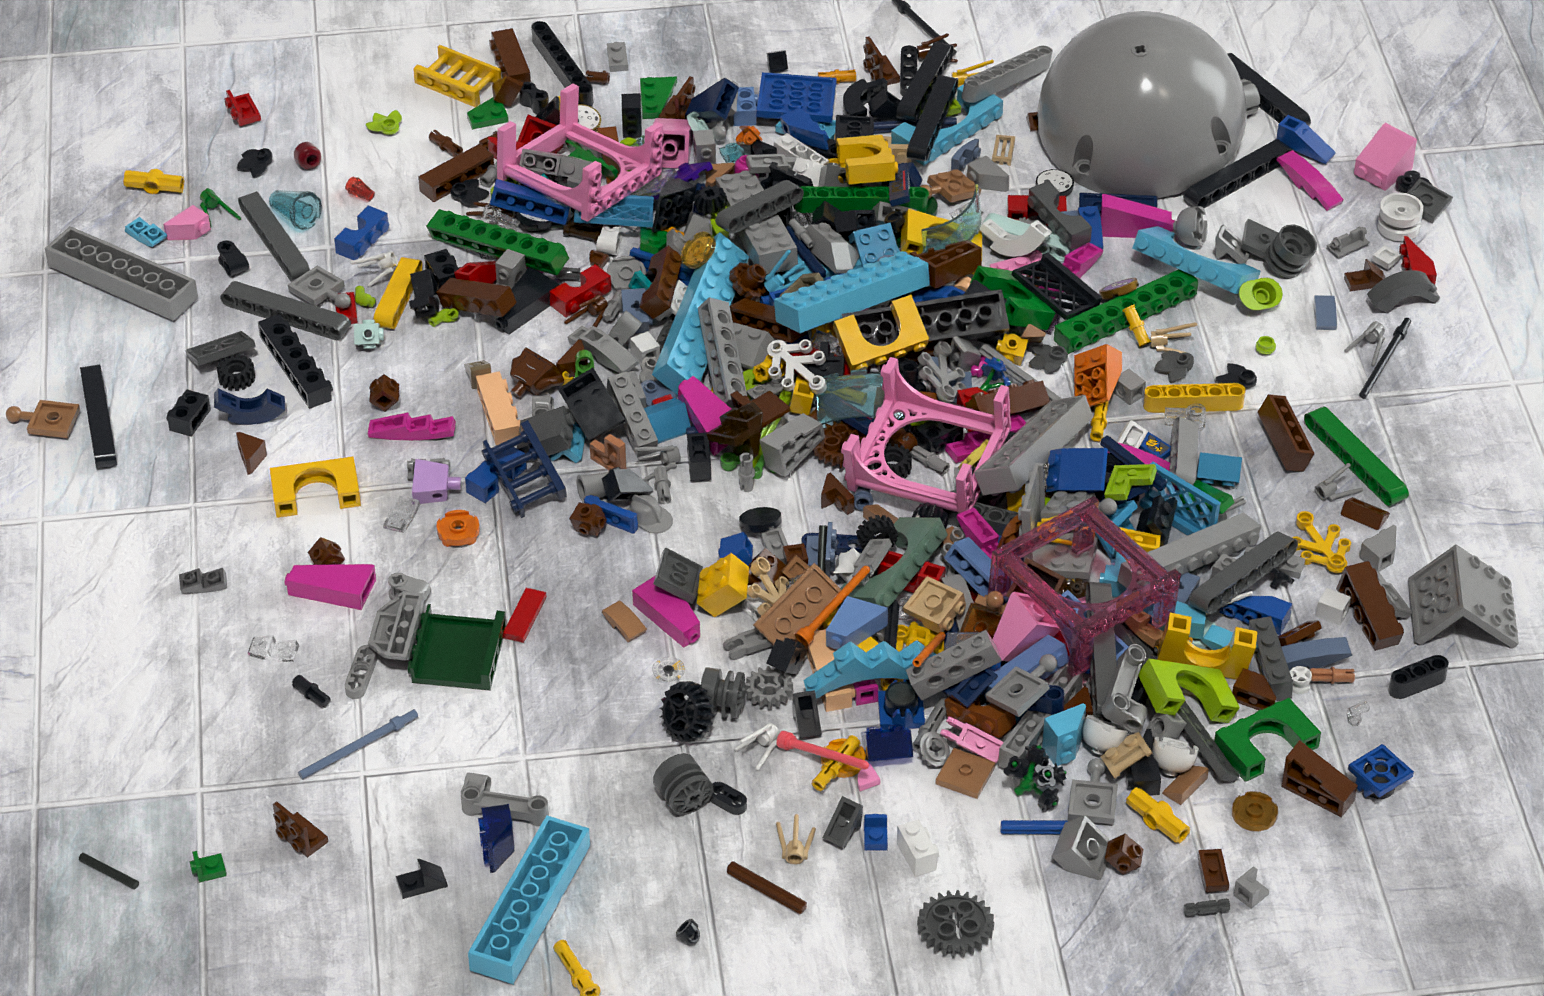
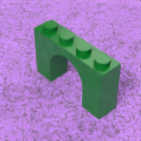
[970,266,1056,330]
[1214,698,1321,782]

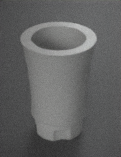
[576,472,609,503]

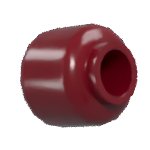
[294,142,321,170]

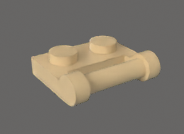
[1100,732,1153,779]

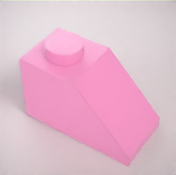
[163,205,211,240]

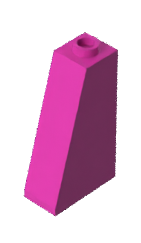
[1100,194,1175,238]
[678,376,731,456]
[284,564,376,610]
[632,575,700,648]

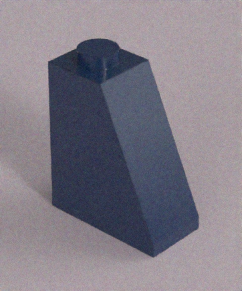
[685,78,739,123]

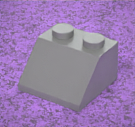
[1052,815,1110,880]

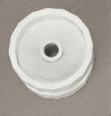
[1377,192,1423,241]

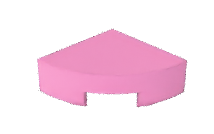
[858,764,880,791]

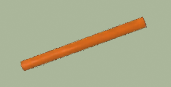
[912,632,946,667]

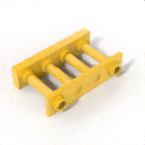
[413,45,501,107]

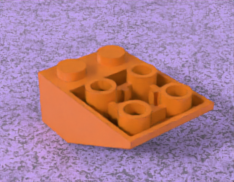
[1074,344,1122,407]

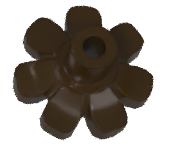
[1063,578,1088,599]

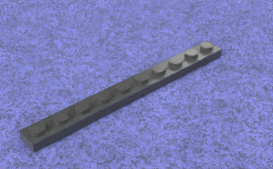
[1113,616,1240,783]

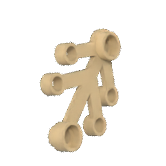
[747,557,790,616]

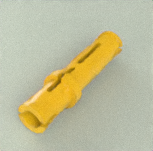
[1090,401,1109,441]
[811,735,861,791]

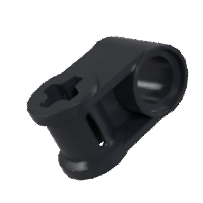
[217,240,249,277]
[880,356,919,387]

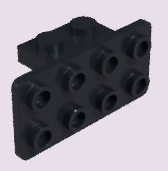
[1130,495,1178,559]

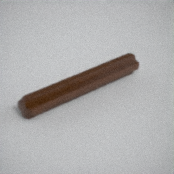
[727,861,807,914]

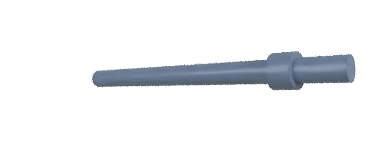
[298,709,418,780]

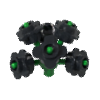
[1003,745,1067,812]

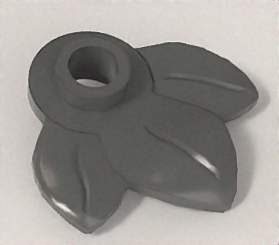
[1029,344,1068,372]
[1154,351,1194,383]

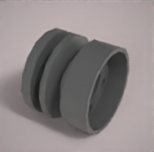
[1265,224,1317,278]
[701,667,746,719]
[653,753,713,815]

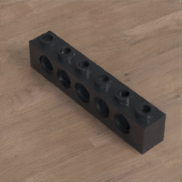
[258,314,333,409]

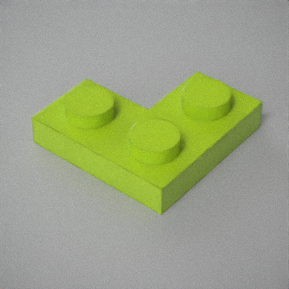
[1104,464,1157,501]

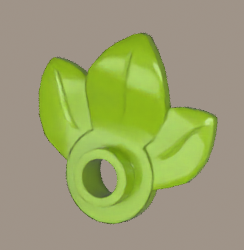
[366,110,402,135]

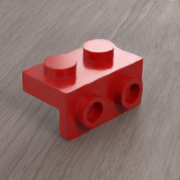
[224,90,261,126]

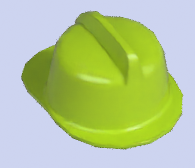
[1239,278,1283,310]

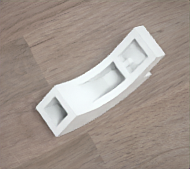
[979,219,1052,257]

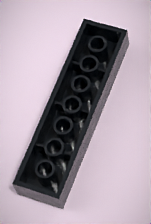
[840,289,1009,347]

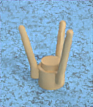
[1151,322,1197,353]
[776,814,816,864]

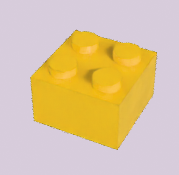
[697,553,749,617]

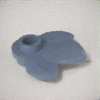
[641,380,677,407]

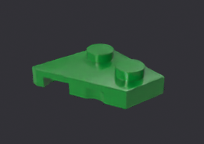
[467,97,509,130]
[639,227,668,254]

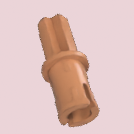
[1310,666,1355,684]

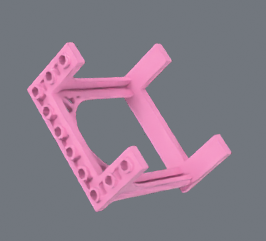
[497,84,664,222]
[841,357,1011,514]

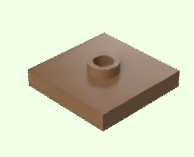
[935,748,996,799]

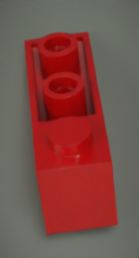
[1399,236,1437,285]
[454,261,497,284]

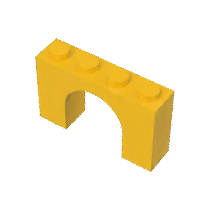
[836,135,898,184]
[901,209,982,274]
[833,295,929,372]
[270,456,361,518]
[1157,612,1257,680]

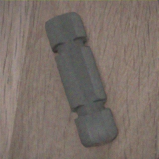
[1184,898,1230,917]

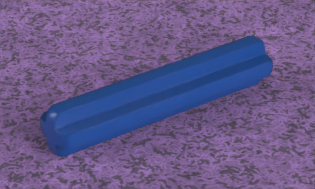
[1000,820,1068,834]

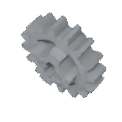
[745,666,793,709]

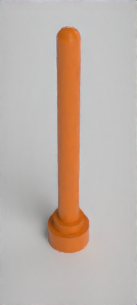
[795,566,870,646]

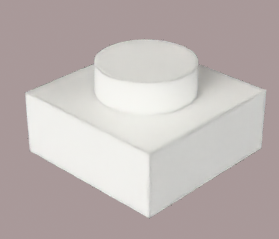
[1372,246,1401,270]

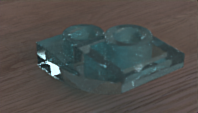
[719,143,745,163]

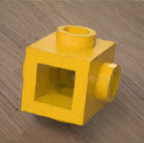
[996,333,1028,366]

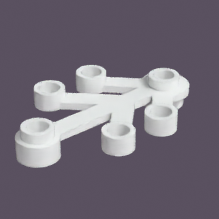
[767,339,827,394]

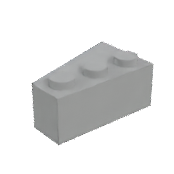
[760,413,825,477]

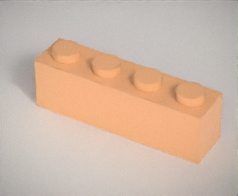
[476,371,520,445]
[804,629,855,712]

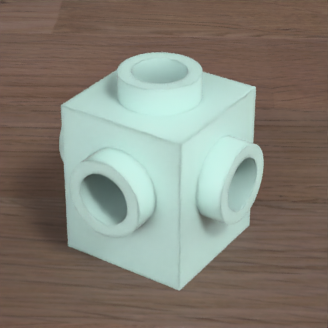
[354,320,384,349]

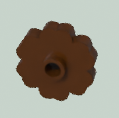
[729,262,766,301]

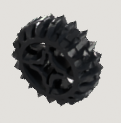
[659,681,714,742]

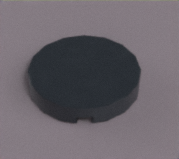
[739,507,782,533]

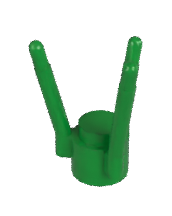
[200,188,241,228]

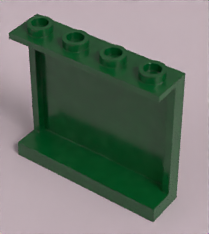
[408,604,507,691]

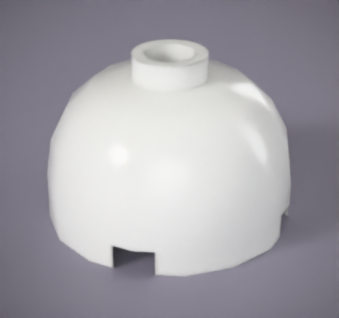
[1082,715,1128,755]
[1152,737,1199,776]

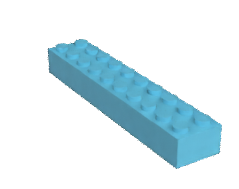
[652,232,749,395]

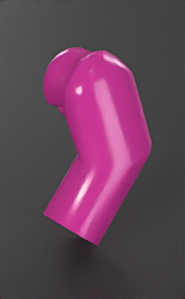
[971,355,987,378]

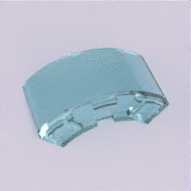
[921,184,982,253]
[816,370,905,425]

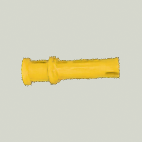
[553,940,601,996]

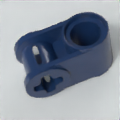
[1027,684,1064,715]

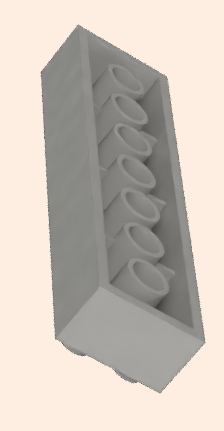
[715,170,798,274]
[45,226,198,321]
[974,395,1093,496]

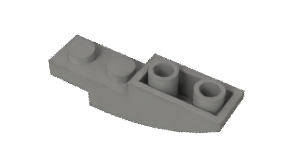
[519,148,593,180]
[568,326,639,373]

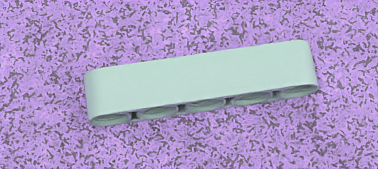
[979,213,1073,262]

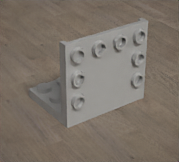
[1018,463,1099,580]
[1408,544,1519,648]

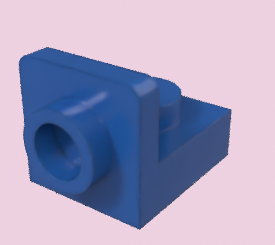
[864,814,888,851]

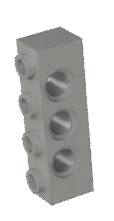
[607,371,658,458]
[906,630,1002,700]

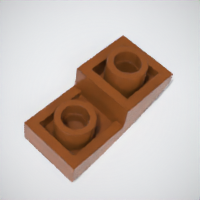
[997,514,1022,551]

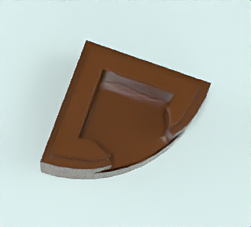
[589,250,609,269]

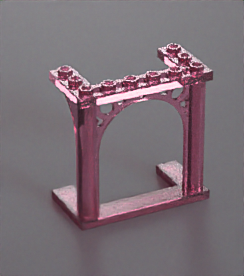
[988,496,1181,677]

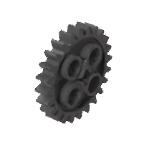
[917,890,994,957]

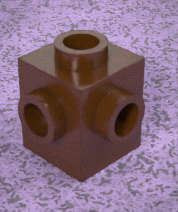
[369,374,399,412]
[569,502,607,536]
[307,537,345,565]
[1105,833,1144,875]

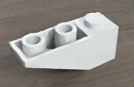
[774,133,829,166]

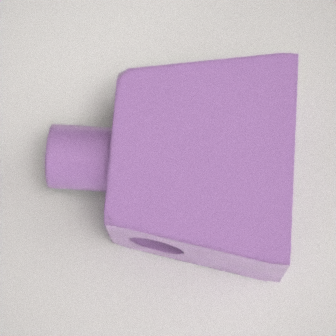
[412,459,461,504]

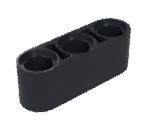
[1389,655,1449,699]

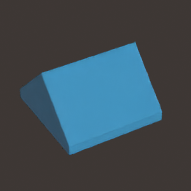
[644,398,691,444]

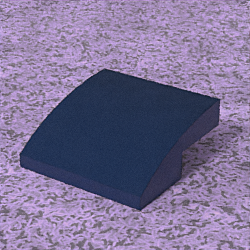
[942,668,998,709]

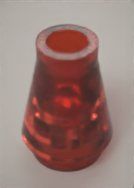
[345,176,375,201]

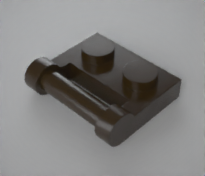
[563,215,604,243]

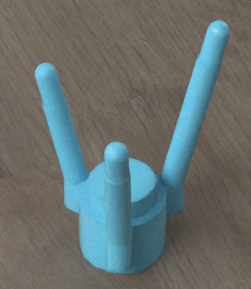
[764,250,805,292]

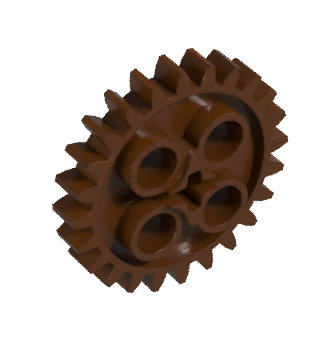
[812,420,866,468]

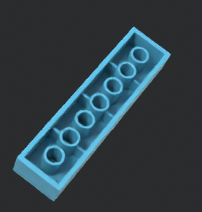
[774,251,930,333]
[468,815,590,984]

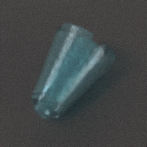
[269,190,322,230]

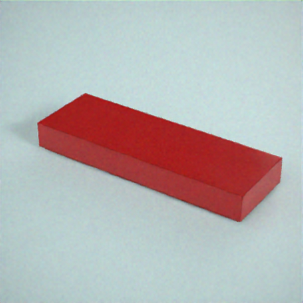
[503,588,547,643]

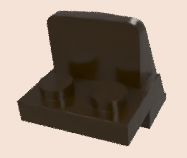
[706,402,763,459]

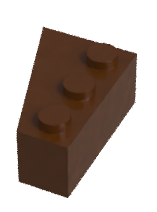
[910,240,982,289]
[1281,740,1358,818]

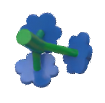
[980,357,1012,392]

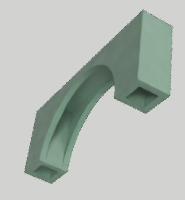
[838,517,948,608]

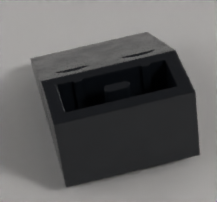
[652,178,697,233]
[558,368,625,442]

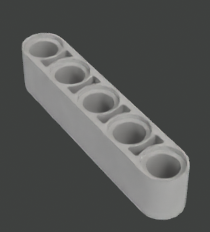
[1169,416,1199,486]

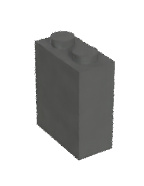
[517,406,575,463]

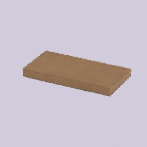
[753,563,841,645]

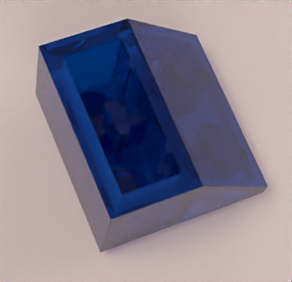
[861,724,914,762]
[478,804,515,873]

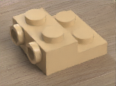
[903,576,966,633]

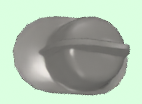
[627,495,673,534]

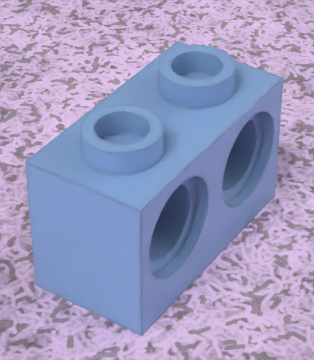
[733,87,758,126]

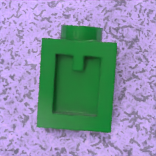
[189,851,227,883]

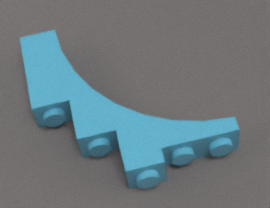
[1099,544,1206,639]
[803,640,936,699]

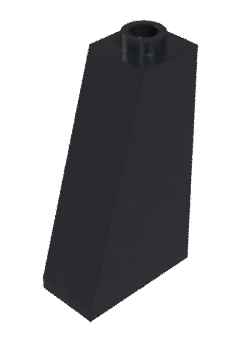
[494,268,559,335]

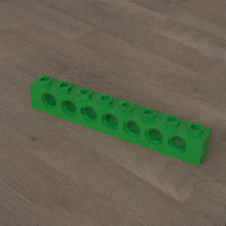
[426,209,569,276]
[1054,269,1198,354]

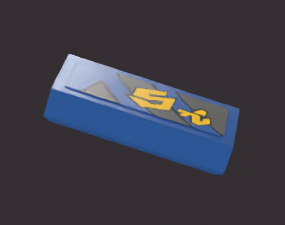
[1138,432,1171,460]

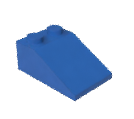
[1046,448,1108,494]

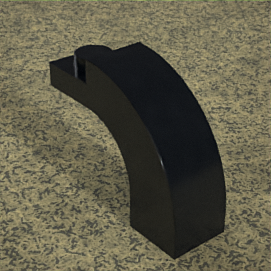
[843,78,888,117]
[409,269,439,319]

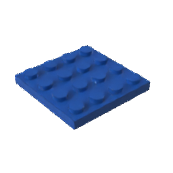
[756,72,837,123]

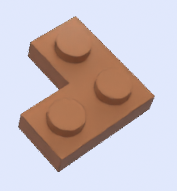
[590,434,626,470]

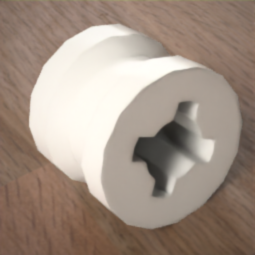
[1290,666,1312,694]

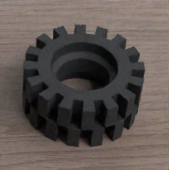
[217,354,255,391]
[874,444,912,479]
[856,515,898,550]

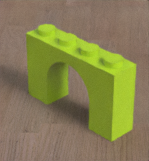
[1138,658,1240,723]

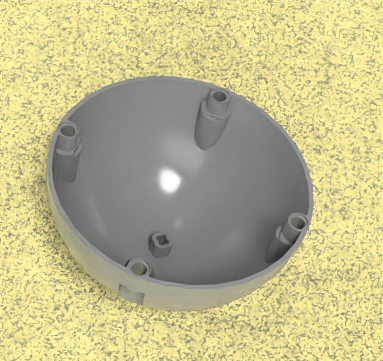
[1038,11,1247,198]

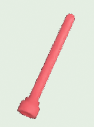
[776,731,869,770]

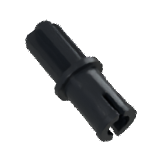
[292,675,331,707]

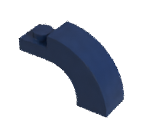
[214,388,285,425]

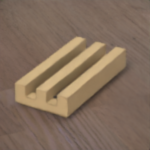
[992,135,1015,166]

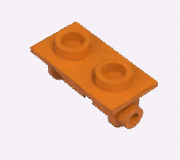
[736,126,763,145]

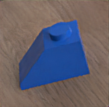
[1078,206,1104,249]

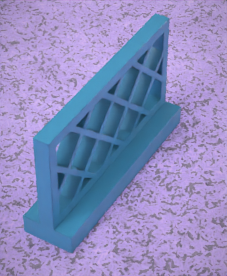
[574,195,654,228]
[1139,462,1221,536]

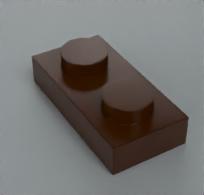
[1278,620,1322,647]
[1198,849,1229,892]

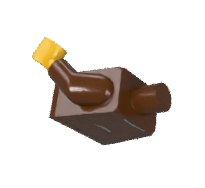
[510,347,574,398]

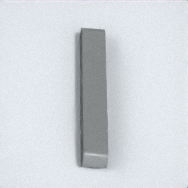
[961,45,1053,103]

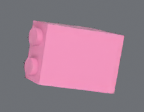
[653,118,693,168]
[1354,122,1417,191]
[992,592,1062,662]

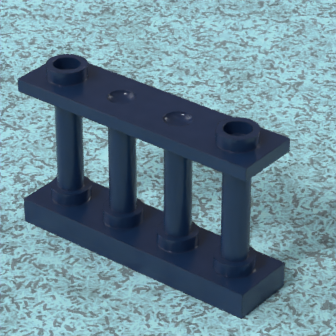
[481,420,567,518]

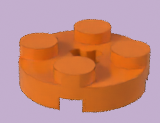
[436,510,480,547]

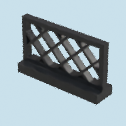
[1011,252,1102,320]

